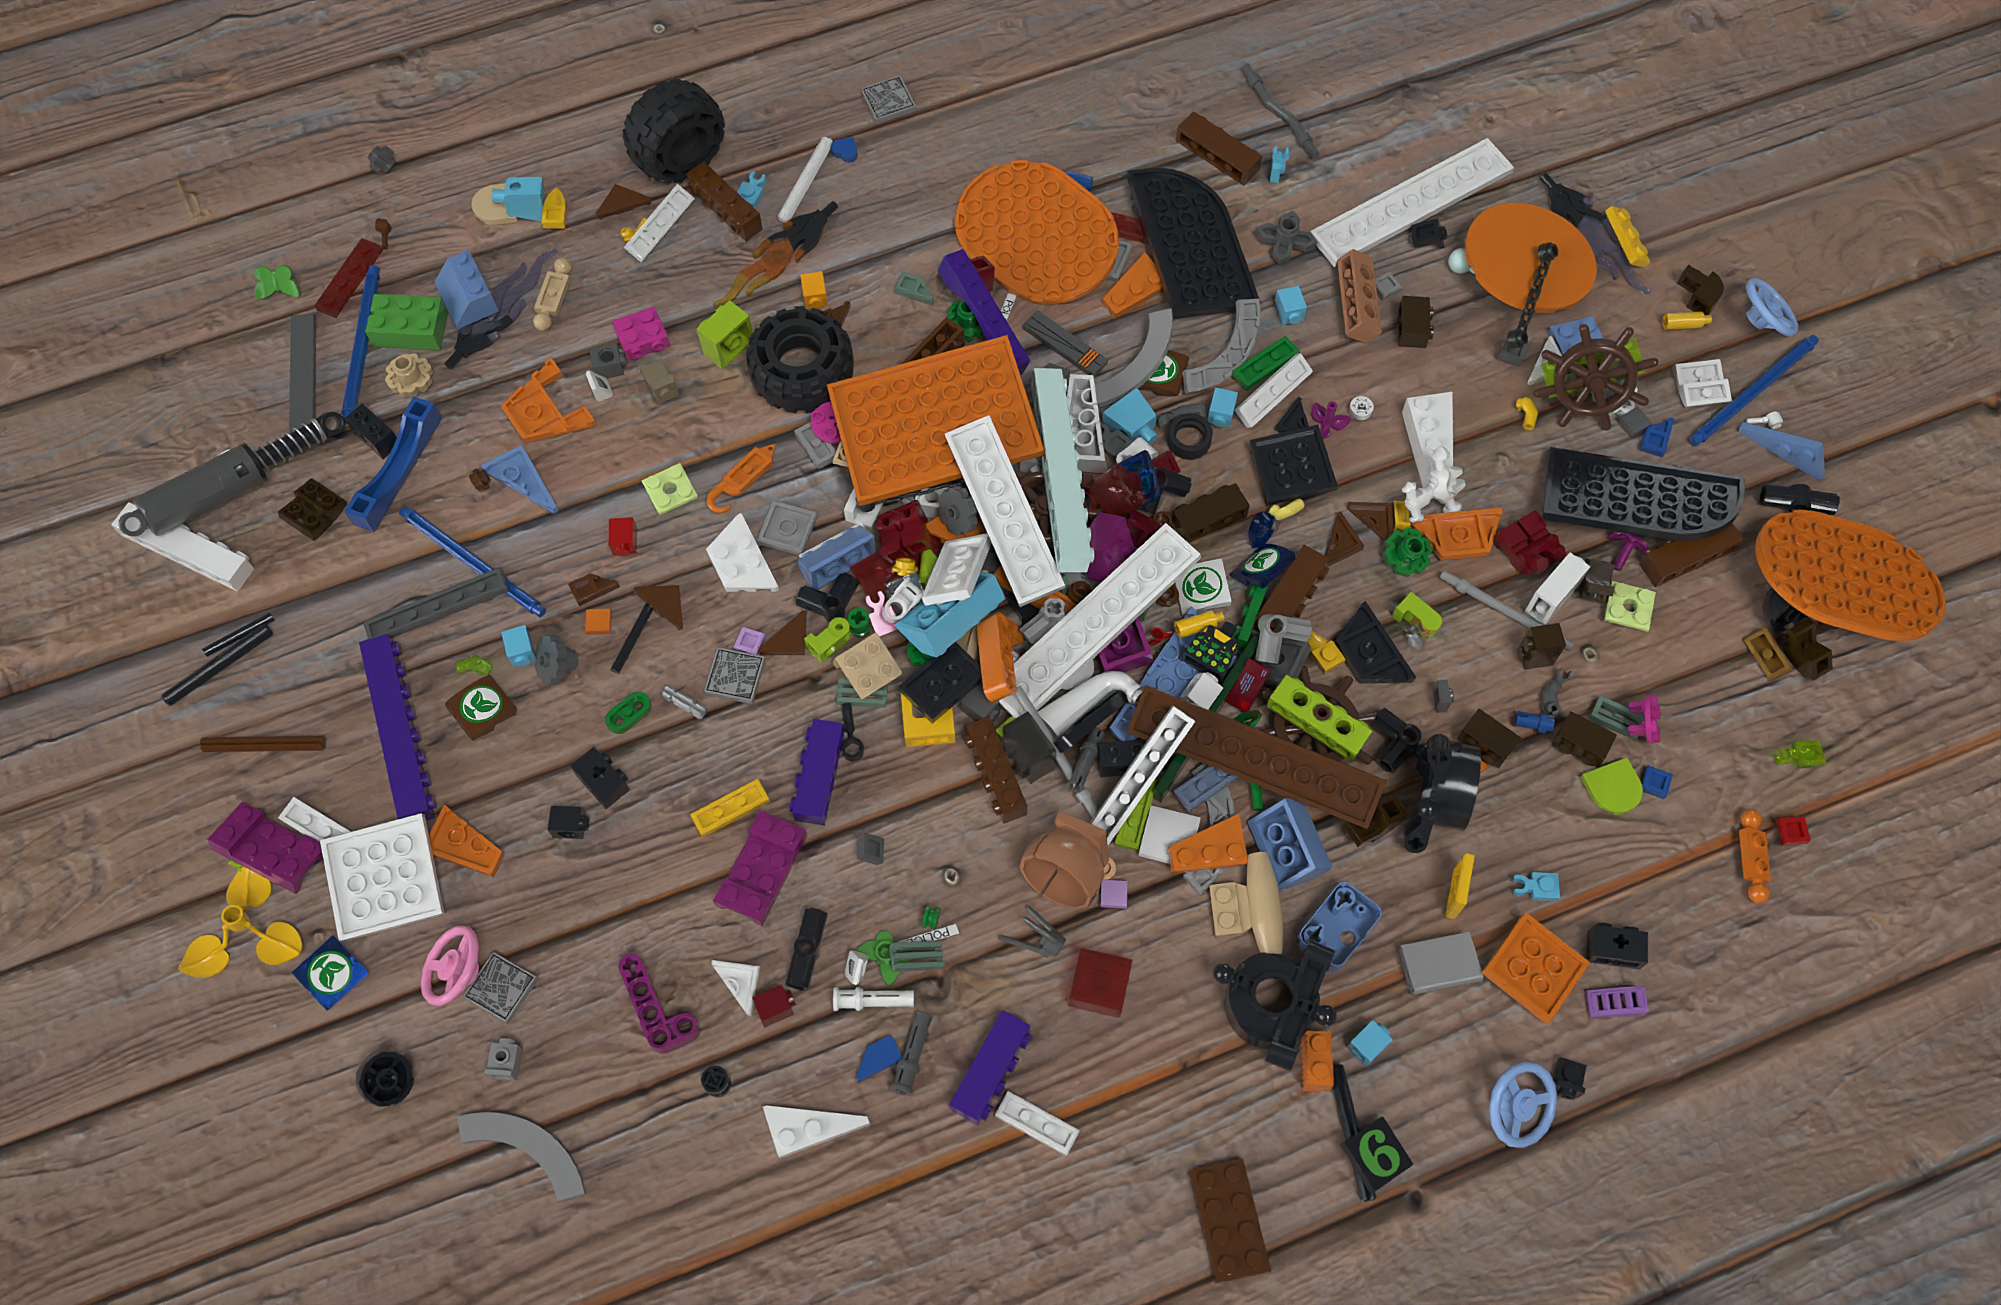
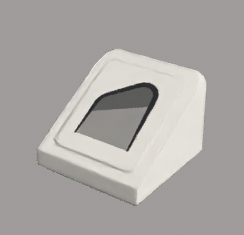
[586,370,613,402]
[845,950,869,985]

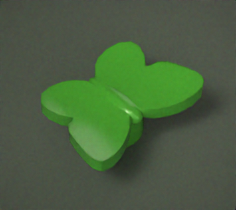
[254,265,301,299]
[856,931,910,986]

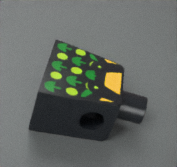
[1181,621,1239,685]

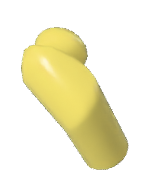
[1268,499,1304,521]

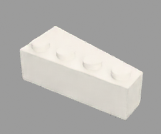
[1067,374,1107,473]
[1402,392,1453,486]

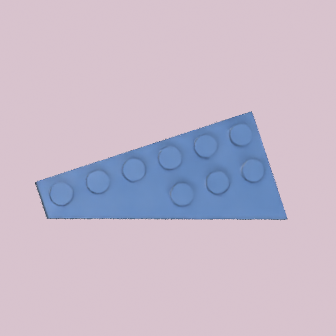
[1109,606,1238,742]

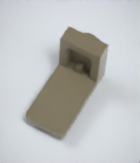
[640,359,680,405]

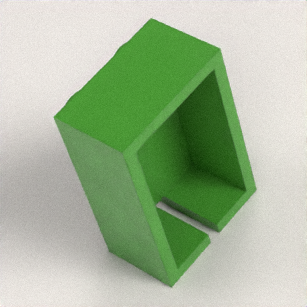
[365,294,449,351]

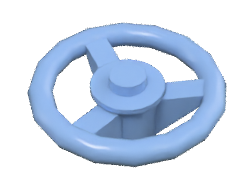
[1745,278,1799,337]
[1489,1061,1558,1148]

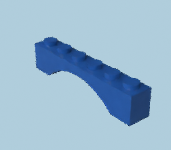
[344,396,442,532]

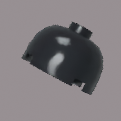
[1762,587,1808,632]
[355,1051,414,1107]

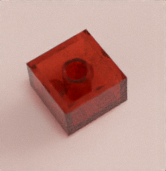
[1069,948,1133,1018]

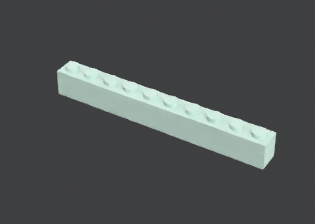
[1030,368,1094,572]

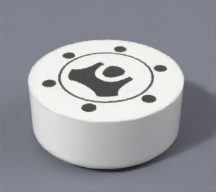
[1349,396,1374,420]

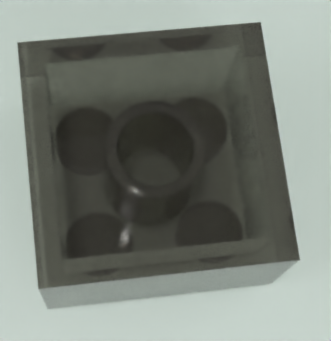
[1001,711,1057,784]

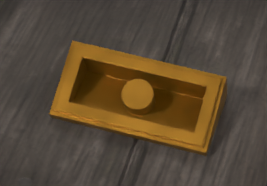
[1743,627,1794,681]

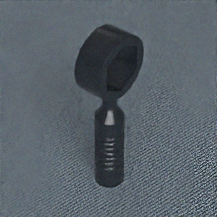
[841,703,864,762]

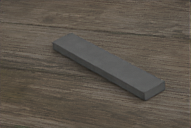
[289,313,316,433]
[363,567,510,639]

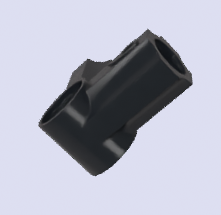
[1134,466,1192,514]
[796,572,859,622]
[1371,707,1421,774]

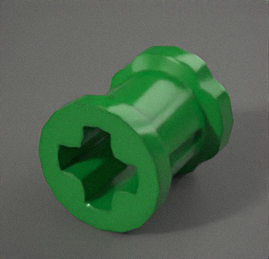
[848,608,871,638]

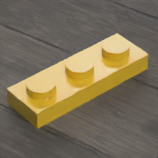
[1605,206,1651,268]

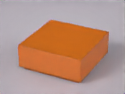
[585,609,612,635]

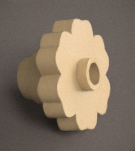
[385,353,433,398]

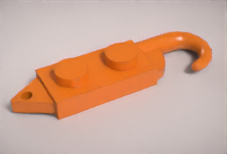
[706,444,776,513]

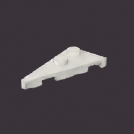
[763,1106,870,1159]

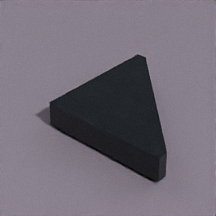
[1275,396,1309,433]

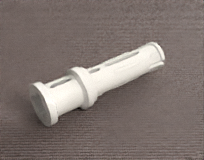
[833,987,914,1011]

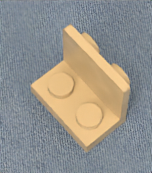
[832,632,902,699]

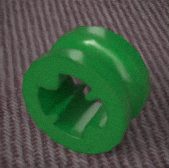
[922,905,941,930]

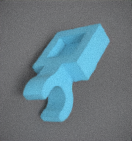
[1270,146,1290,183]

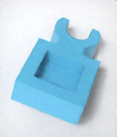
[737,171,766,209]
[1512,872,1560,901]

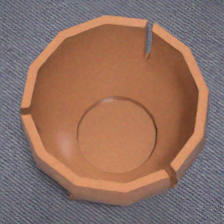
[1019,812,1109,910]

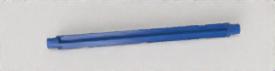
[341,265,380,424]
[1689,335,1819,446]
[399,506,546,618]

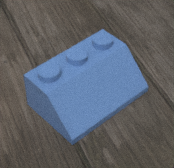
[434,249,499,330]
[798,525,876,590]
[1248,798,1333,891]

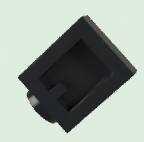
[1411,218,1447,249]
[1553,1057,1587,1100]

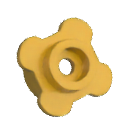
[892,558,918,576]

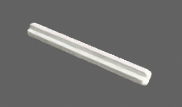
[778,137,832,224]

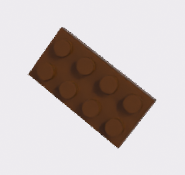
[1189,1158,1271,1284]

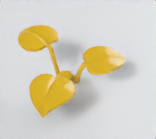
[178,867,303,978]

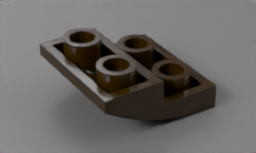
[278,478,347,541]

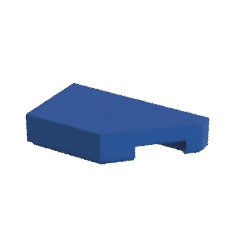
[1639,418,1674,457]
[856,1035,902,1083]

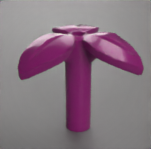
[1312,401,1351,439]
[1608,531,1649,571]

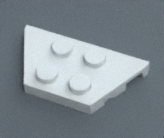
[706,513,779,592]

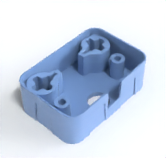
[1297,882,1382,973]

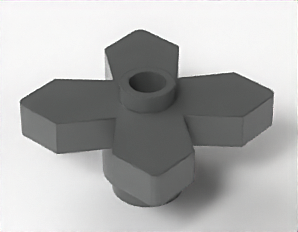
[1256,211,1317,265]

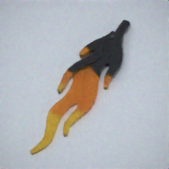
[713,201,838,307]

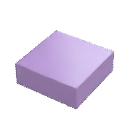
[733,627,766,655]
[1100,880,1127,908]

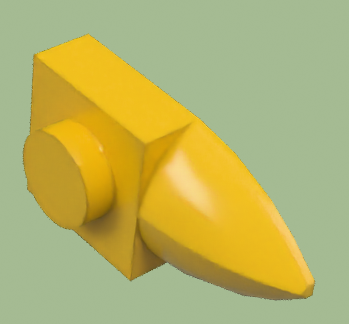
[541,188,567,228]
[1307,631,1346,674]

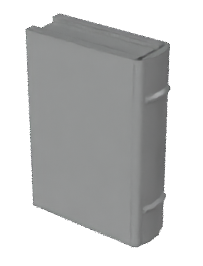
[1398,932,1483,995]

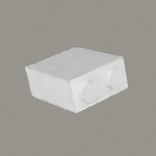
[1524,552,1590,625]

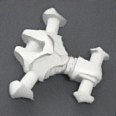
[1402,447,1466,523]

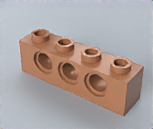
[1337,249,1382,344]

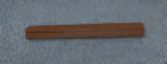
[199,736,326,752]

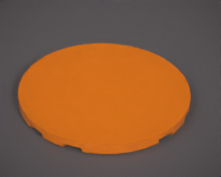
[1464,203,1597,313]

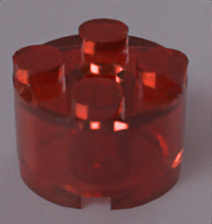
[1090,464,1146,517]

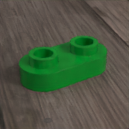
[605,692,652,734]

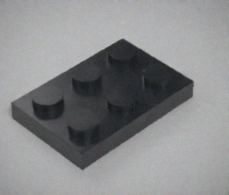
[898,642,982,724]

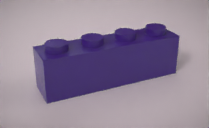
[790,719,845,826]
[949,1010,1033,1125]

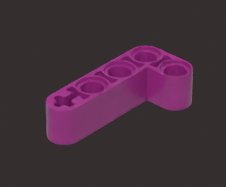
[618,953,700,1054]

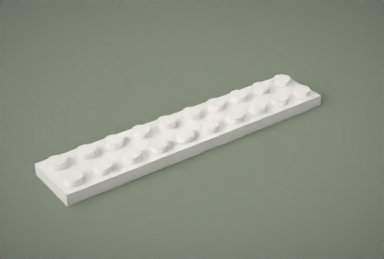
[1310,138,1514,267]
[998,523,1201,725]

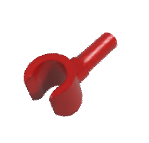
[1146,627,1175,646]

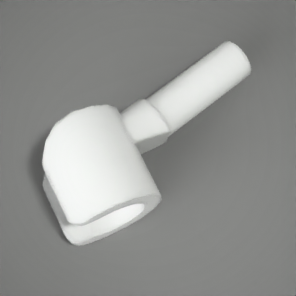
[1746,412,1783,429]

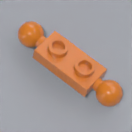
[1739,809,1771,904]

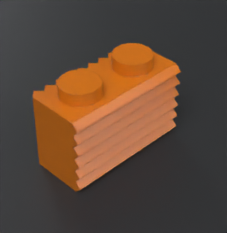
[1301,1031,1334,1092]

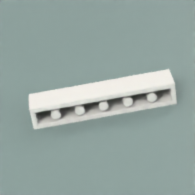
[111,502,254,592]
[1090,705,1195,845]

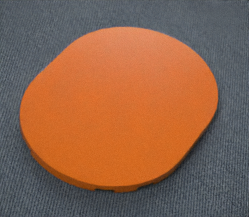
[955,160,1119,305]
[1755,510,1946,641]

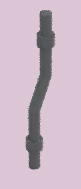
[1242,64,1319,159]

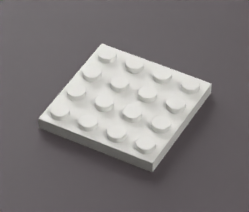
[320,813,445,942]

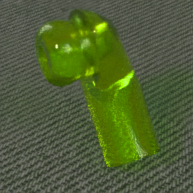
[455,655,492,675]

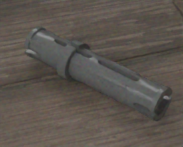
[1067,727,1105,793]

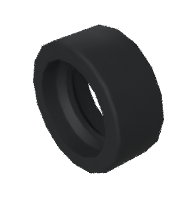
[1167,413,1213,460]

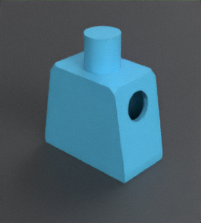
[492,177,545,222]
[1102,388,1158,445]

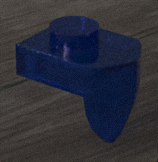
[1248,511,1281,549]

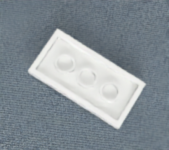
[921,533,992,606]

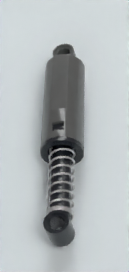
[118,412,345,537]

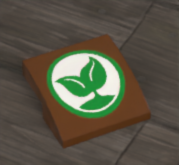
[1138,348,1190,396]
[445,674,517,741]

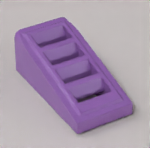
[1586,986,1649,1018]

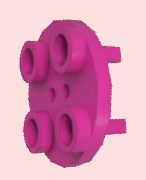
[811,401,842,443]
[1629,694,1661,744]

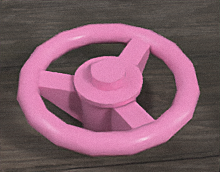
[420,925,480,1006]

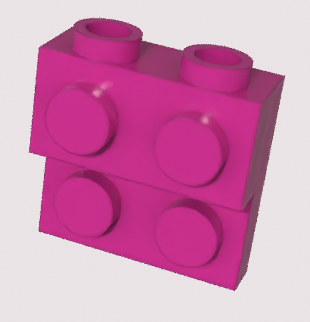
[612,306,670,361]

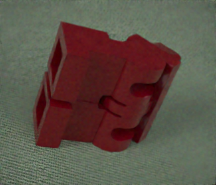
[877,499,933,564]
[1493,510,1567,576]

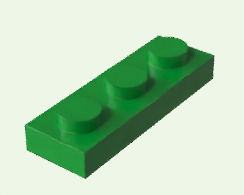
[1232,335,1300,391]
[1233,577,1270,651]

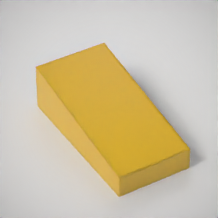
[1393,501,1411,530]

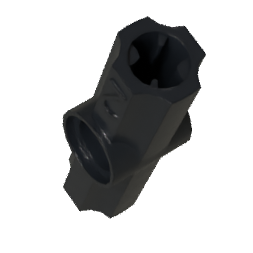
[1759,484,1840,515]
[786,908,828,991]

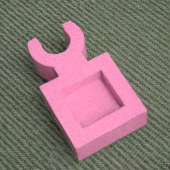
[865,591,897,636]

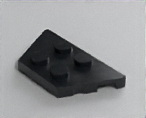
[1334,601,1416,684]

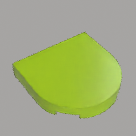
[1580,758,1643,815]

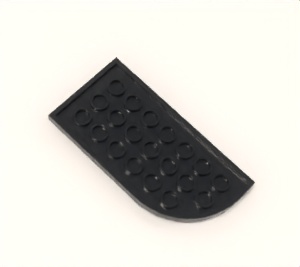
[1126,168,1261,319]
[1542,447,1745,541]

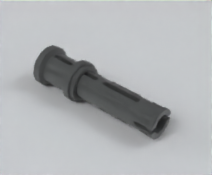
[889,1012,932,1096]

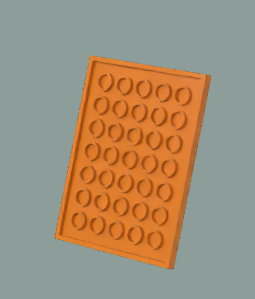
[827,335,1045,506]

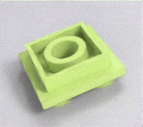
[641,463,698,516]
[1604,581,1656,632]

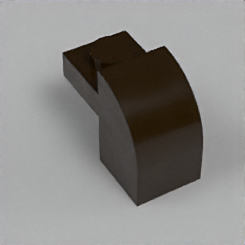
[1676,265,1724,315]
[1580,558,1615,603]
[1783,618,1833,681]
[1343,794,1408,847]

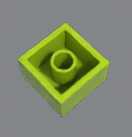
[697,300,753,370]

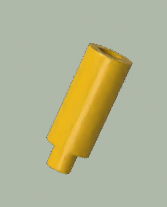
[1663,312,1712,330]
[1174,610,1225,639]

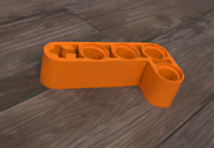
[977,612,1023,703]

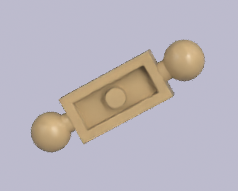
[533,258,572,331]

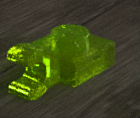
[1774,740,1826,769]

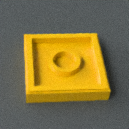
[1445,853,1475,919]

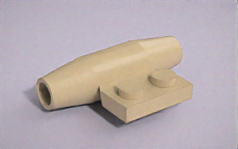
[1209,852,1283,955]

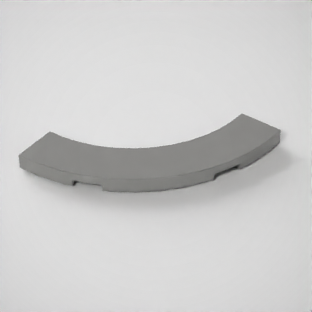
[1182,299,1260,394]
[1095,308,1174,408]
[1183,763,1235,896]
[457,1112,586,1203]

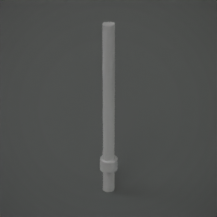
[1440,570,1575,651]
[1014,685,1099,819]

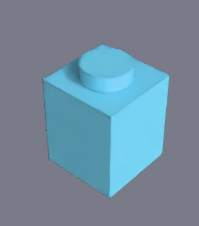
[1274,286,1307,325]
[1208,388,1238,428]
[501,625,537,667]
[1347,1020,1393,1067]

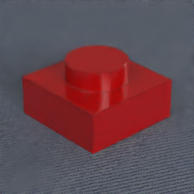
[1776,817,1811,846]

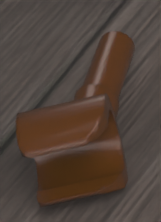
[375,218,392,249]

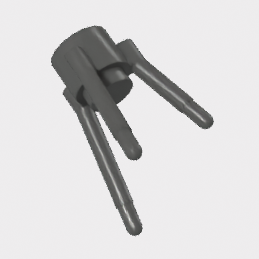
[999,906,1067,958]

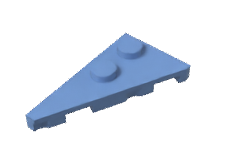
[1739,422,1825,481]
[481,445,558,514]

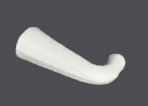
[1038,671,1144,741]

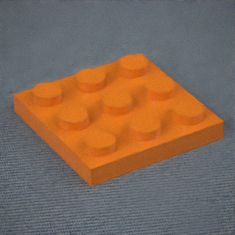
[1481,912,1590,1024]

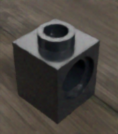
[547,806,589,839]

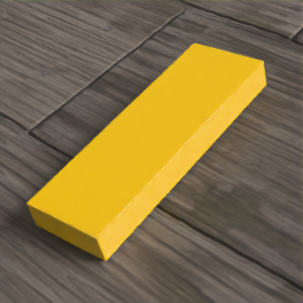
[690,778,770,838]

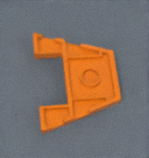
[501,357,596,443]

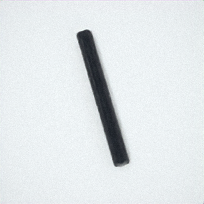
[161,624,273,706]
[1333,1064,1376,1202]

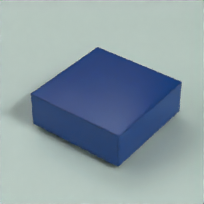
[1641,765,1673,799]

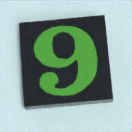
[1340,1116,1414,1194]

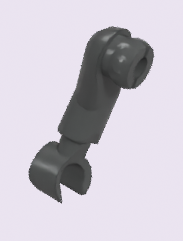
[1156,403,1208,428]
[1542,667,1572,717]

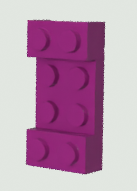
[207,802,324,894]
[713,810,807,927]

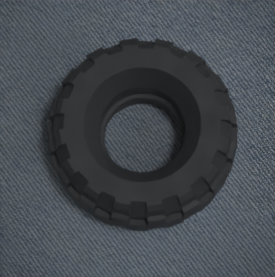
[623,79,725,184]
[746,306,854,414]

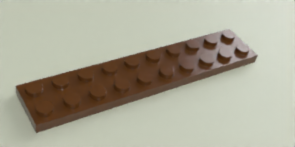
[1127,685,1387,829]

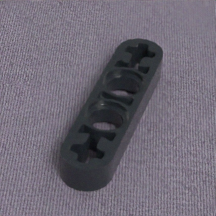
[1054,692,1127,753]

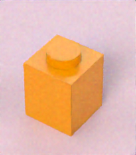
[800,271,828,309]

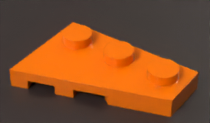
[1102,252,1164,319]
[429,805,505,878]
[1167,813,1248,874]

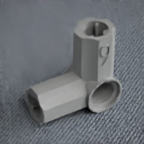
[1019,597,1068,645]
[1255,613,1312,664]

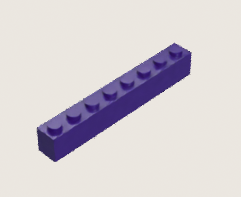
[359,634,437,821]

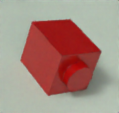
[608,517,637,557]

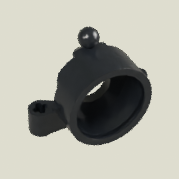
[1403,734,1481,853]
[1213,940,1337,1072]

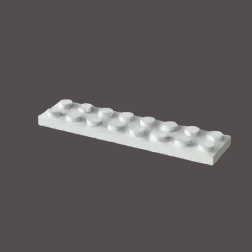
[945,415,1065,607]

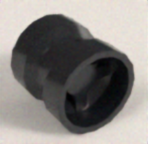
[701,1065,732,1098]

